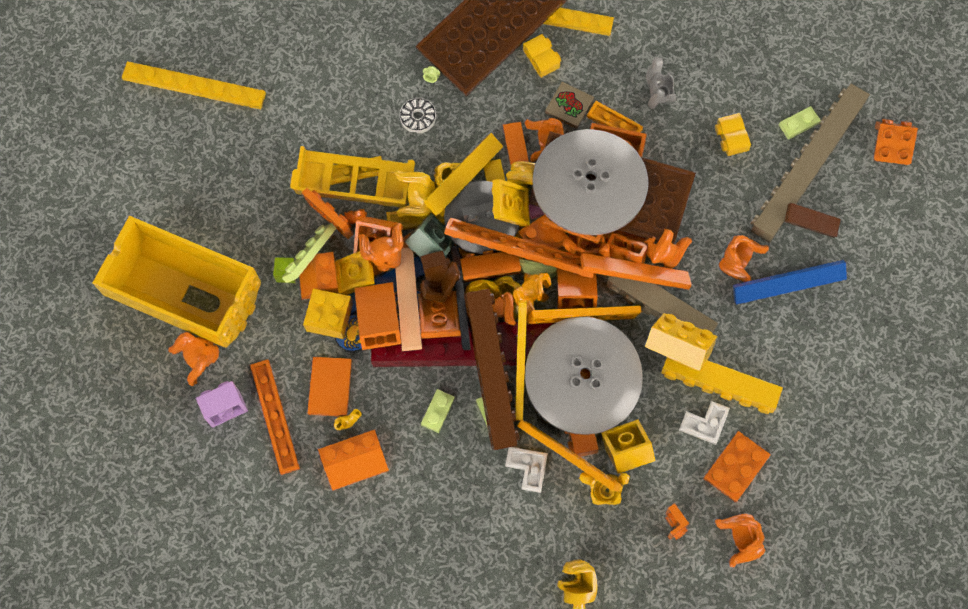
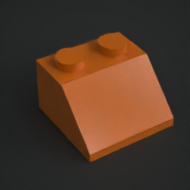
[353,216,398,253]
[299,252,338,300]

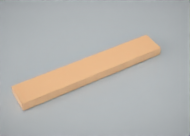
[395,248,422,351]

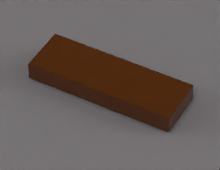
[784,203,841,238]

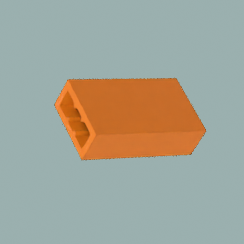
[355,282,401,350]

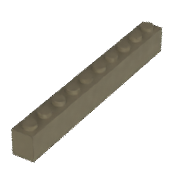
[751,83,870,243]

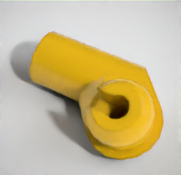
[334,409,362,430]

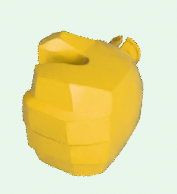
[557,559,597,609]

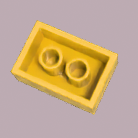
[645,313,718,371]

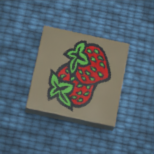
[545,82,594,129]

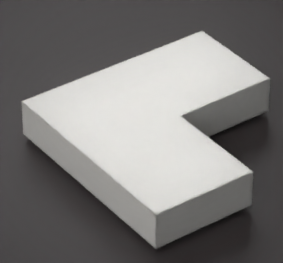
[679,401,730,445]
[505,447,548,493]

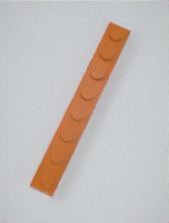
[444,217,594,278]

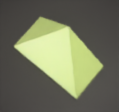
[519,259,557,279]

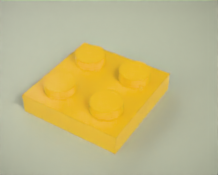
[336,251,375,295]

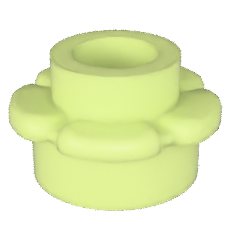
[423,66,440,83]

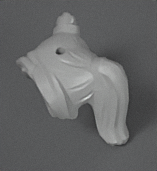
[646,57,676,109]

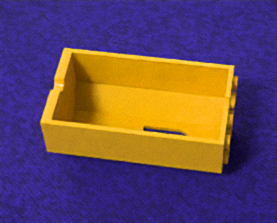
[92,216,261,348]

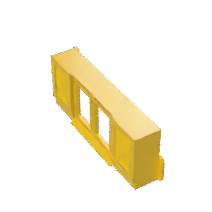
[290,146,415,207]

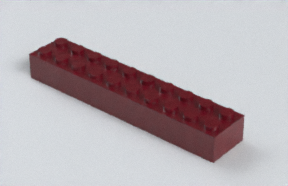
[371,322,555,367]

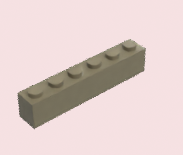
[606,276,718,333]

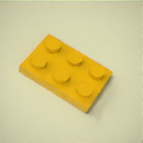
[492,179,530,227]

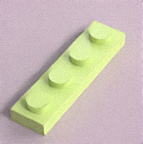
[282,223,336,283]

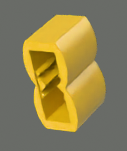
[523,34,561,78]
[715,113,751,156]

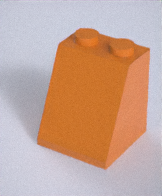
[557,268,598,309]

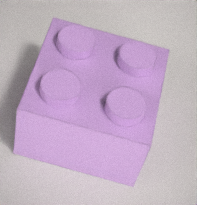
[196,381,248,428]

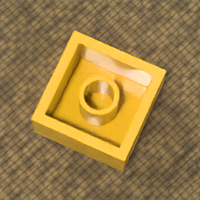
[303,289,353,339]
[601,419,655,474]

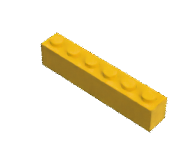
[661,357,783,414]

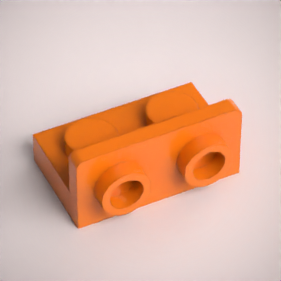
[665,503,689,540]

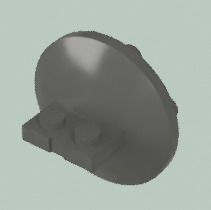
[444,181,519,255]

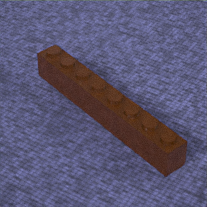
[464,289,519,450]

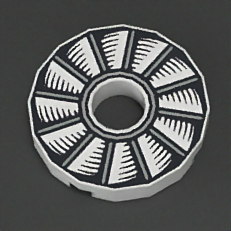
[400,98,436,133]

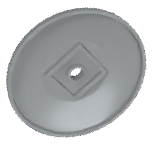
[533,129,648,235]
[525,317,643,435]

